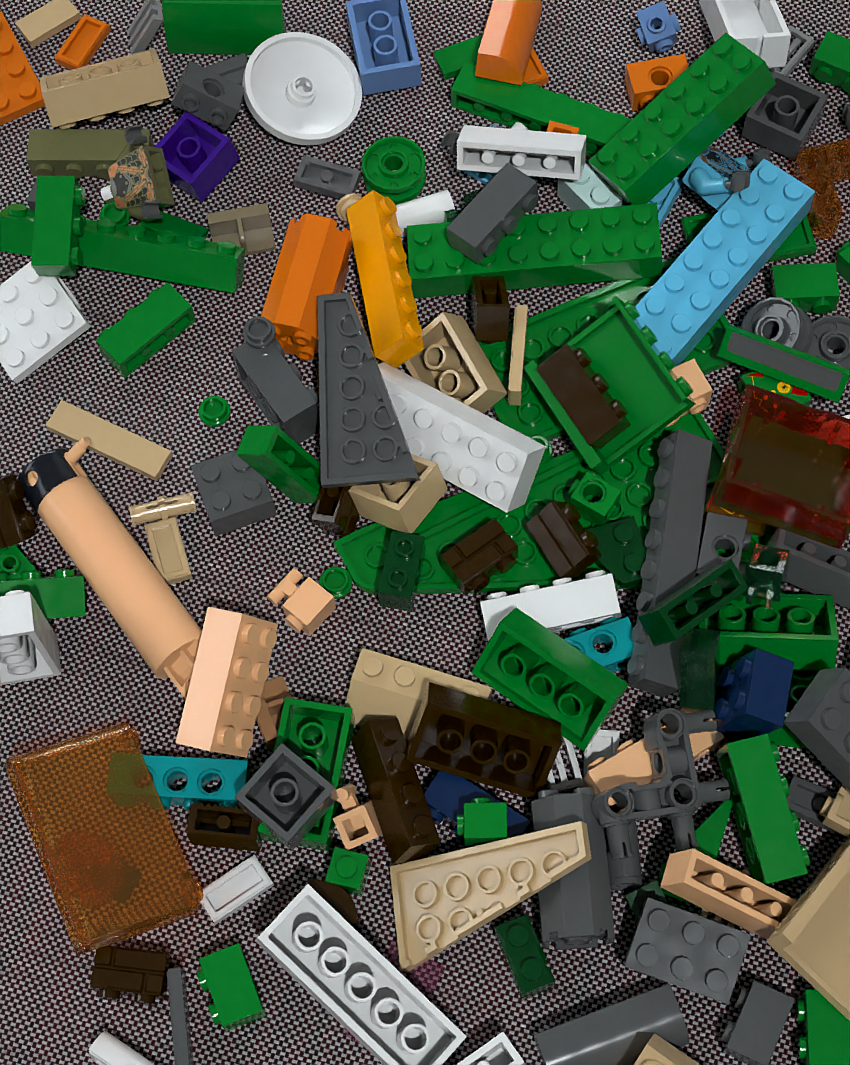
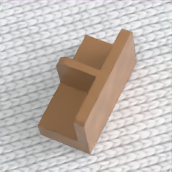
[256,676,293,751]

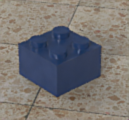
[713,648,794,740]

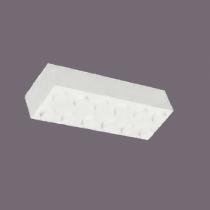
[378,362,546,513]
[255,884,467,1065]

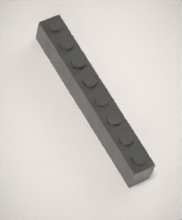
[627,429,713,697]

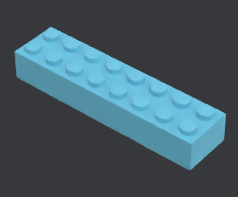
[635,158,815,367]

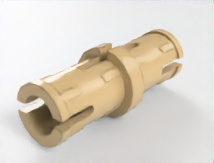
[128,492,197,526]

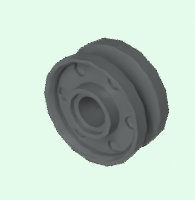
[741,297,814,353]
[806,315,850,385]

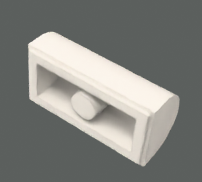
[396,190,456,237]
[88,1031,155,1065]

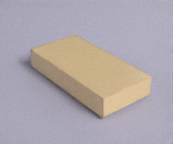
[15,0,81,48]
[144,516,193,585]

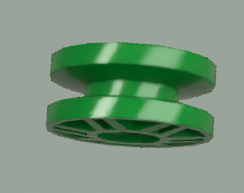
[362,136,426,205]

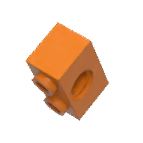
[624,54,689,111]

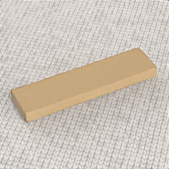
[45,400,173,481]

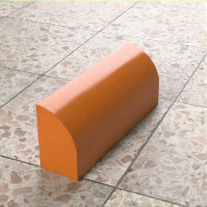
[475,0,542,86]

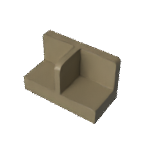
[207,203,276,256]

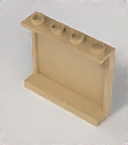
[766,839,850,1021]

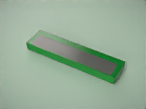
[717,324,850,403]

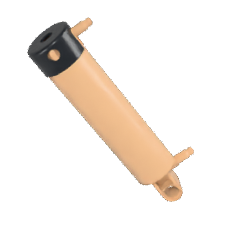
[18,437,202,700]

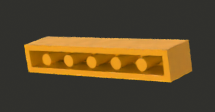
[346,190,424,368]

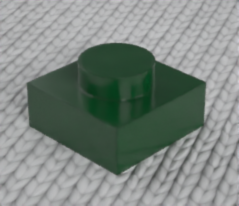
[624,880,669,920]

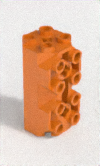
[261,213,352,361]

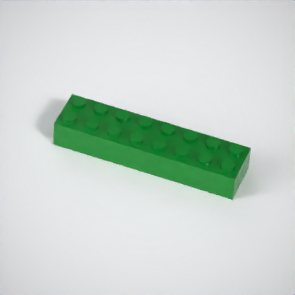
[407,203,662,298]

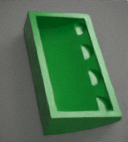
[162,0,287,55]

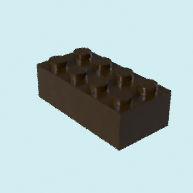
[406,682,562,800]

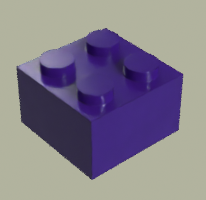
[155,112,240,203]

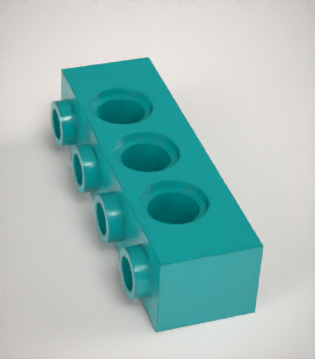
[514,617,634,707]
[106,754,251,811]

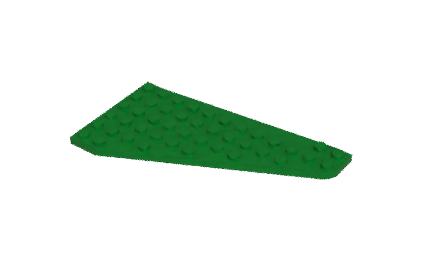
[333,413,775,595]

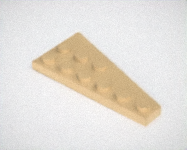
[389,821,592,973]

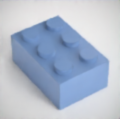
[346,0,422,96]

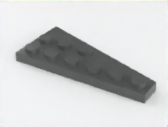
[318,292,421,488]

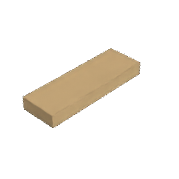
[508,305,528,406]

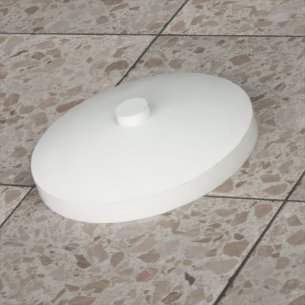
[242,32,362,145]

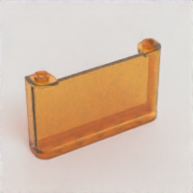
[4,723,203,956]

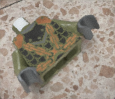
[101,124,175,223]

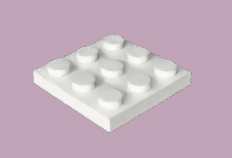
[0,261,91,384]

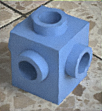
[636,1,681,53]

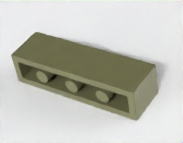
[26,129,154,179]

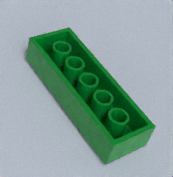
[588,33,776,205]

